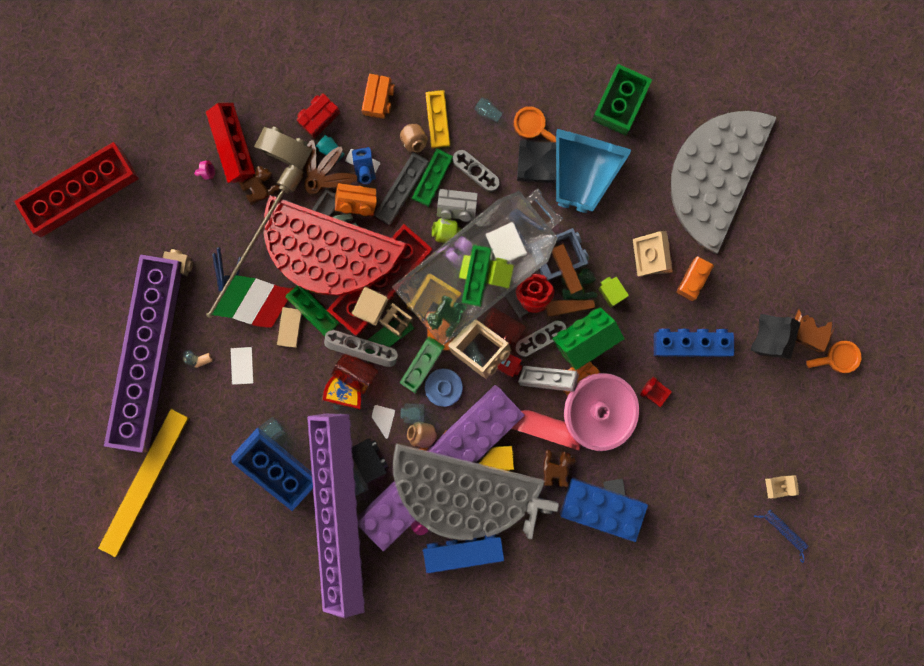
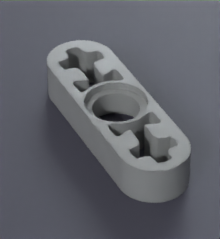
[453,150,499,192]
[515,321,566,357]

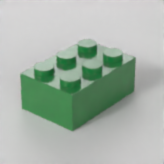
[592,64,652,136]
[552,307,625,370]

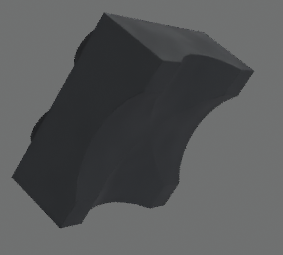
[517,140,556,183]
[751,314,801,359]

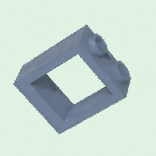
[530,228,589,281]

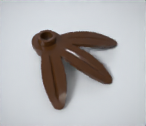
[304,140,358,194]

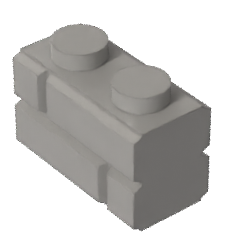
[437,189,478,222]

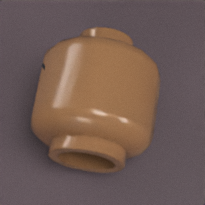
[400,124,428,152]
[407,422,437,448]

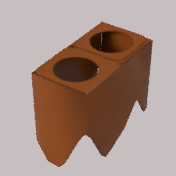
[794,309,836,352]

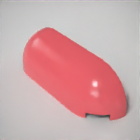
[511,410,581,451]

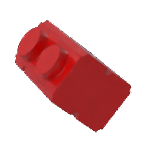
[297,94,341,139]

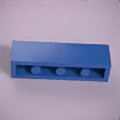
[423,534,504,573]

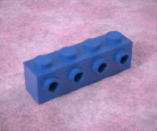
[654,329,734,357]

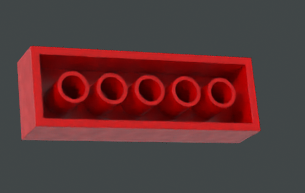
[14,142,139,237]
[327,224,433,337]

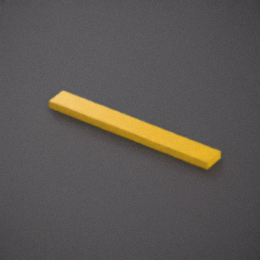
[98,409,189,557]

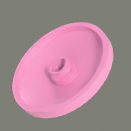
[564,373,639,451]

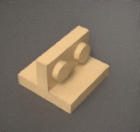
[633,231,673,276]

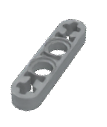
[324,330,398,367]

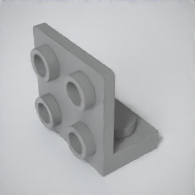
[523,498,559,539]

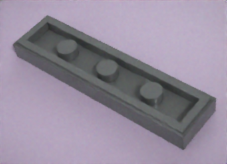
[374,152,430,226]

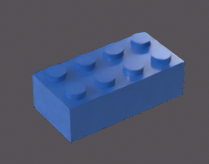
[231,427,313,511]
[560,478,648,542]

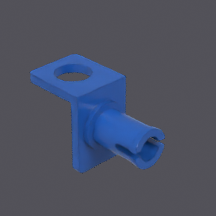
[352,147,376,184]

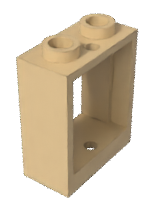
[448,317,511,379]

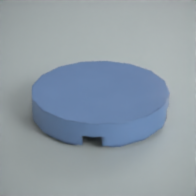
[425,369,463,407]

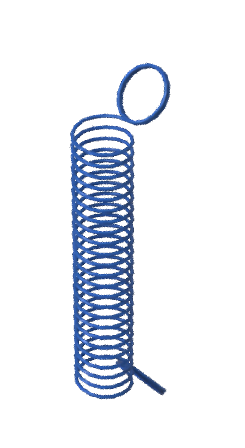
[753,510,808,563]

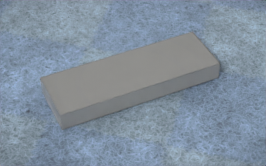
[518,366,579,392]

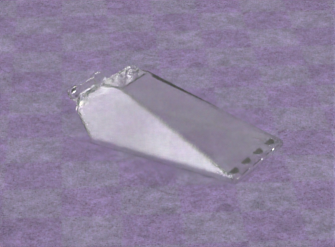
[392,189,563,345]

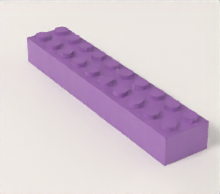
[104,255,181,453]
[357,385,525,551]
[307,413,365,618]

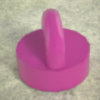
[194,160,215,180]
[411,520,429,535]

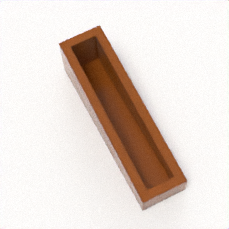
[551,244,583,295]
[546,300,595,317]

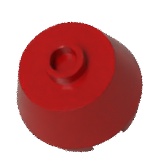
[516,274,554,313]

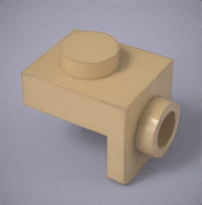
[163,249,193,276]
[765,476,799,498]

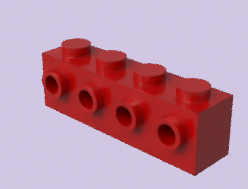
[206,103,255,183]

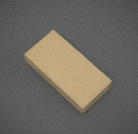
[277,307,302,348]

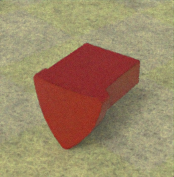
[640,376,672,407]

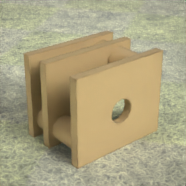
[352,287,388,326]
[379,303,413,338]

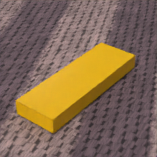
[426,90,450,149]

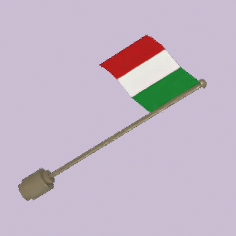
[206,164,303,328]

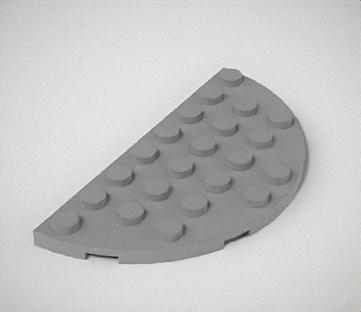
[671,111,777,254]
[393,444,545,540]

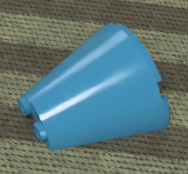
[556,129,631,213]

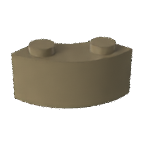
[254,126,312,170]

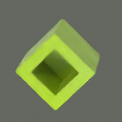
[599,276,629,308]

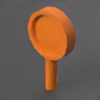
[514,107,556,142]
[806,341,861,373]

